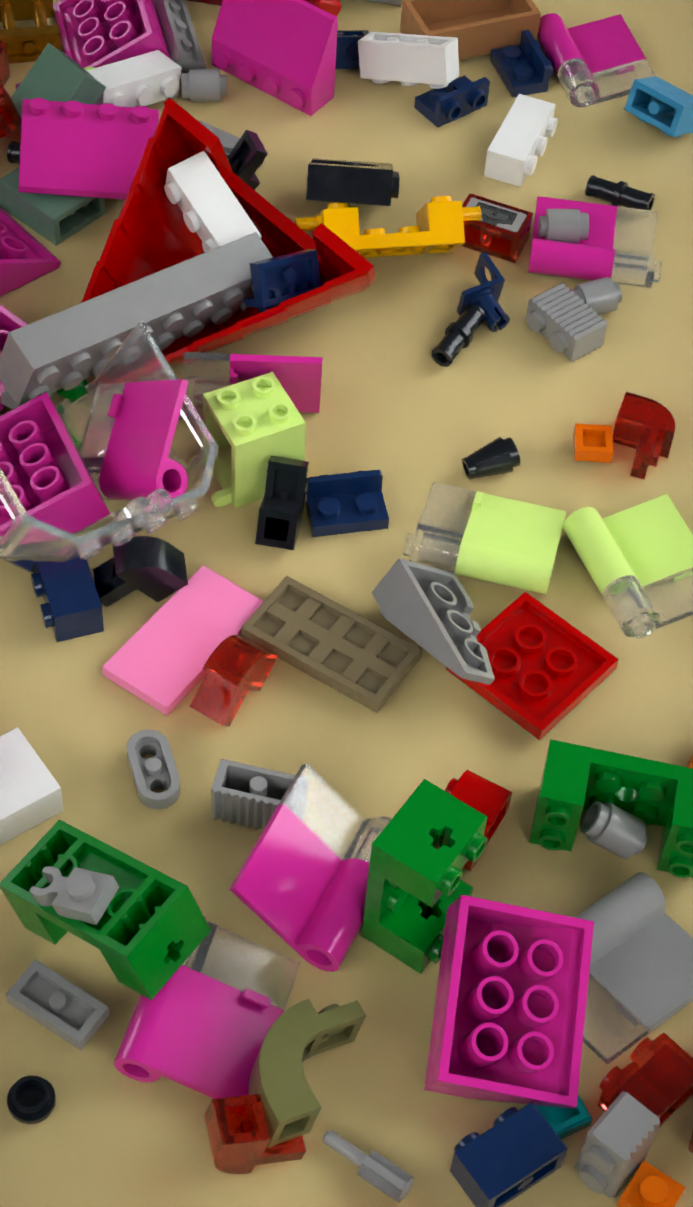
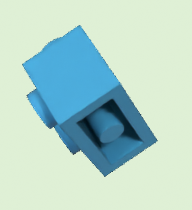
[624,76,693,137]

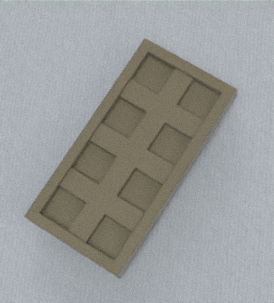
[241,576,421,713]

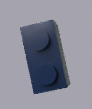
[31,546,104,642]
[450,1102,568,1207]

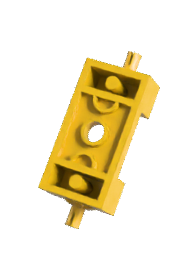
[294,196,481,258]

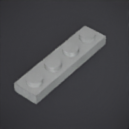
[154,0,207,73]

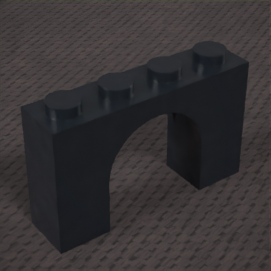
[306,158,400,206]

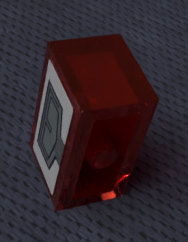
[462,193,533,263]

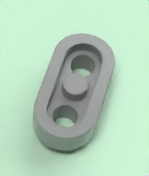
[127,729,180,809]

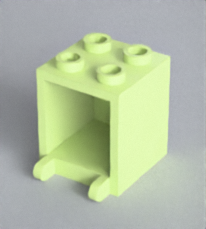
[189,372,306,508]

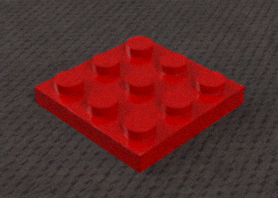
[446,592,619,740]

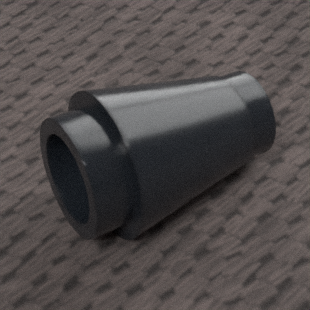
[462,437,520,480]

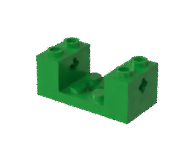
[529,739,693,878]
[361,779,488,974]
[0,820,211,1000]

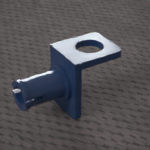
[457,252,510,332]

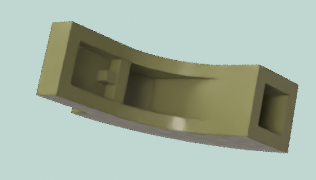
[249,999,366,1148]

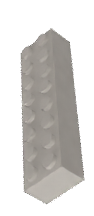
[0,232,273,407]

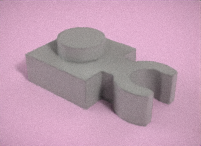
[29,866,119,925]

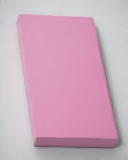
[102,565,264,716]

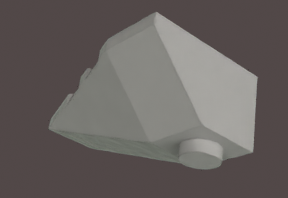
[372,558,495,685]

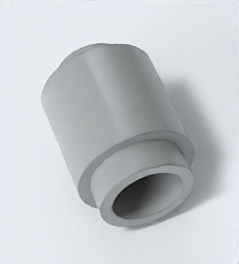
[181,68,227,102]
[538,209,589,244]
[570,277,622,315]
[580,801,648,859]

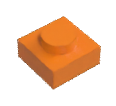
[573,423,613,463]
[617,1160,686,1207]

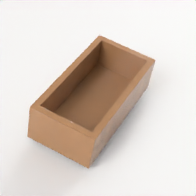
[400,0,541,60]

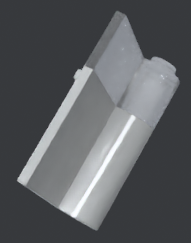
[574,872,693,1064]

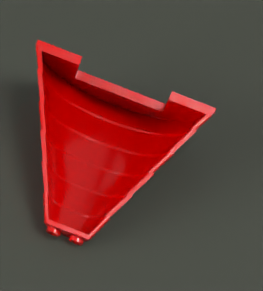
[81,97,376,397]

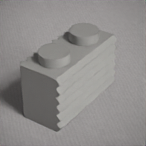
[526,282,607,362]
[211,759,306,830]
[575,1091,660,1198]

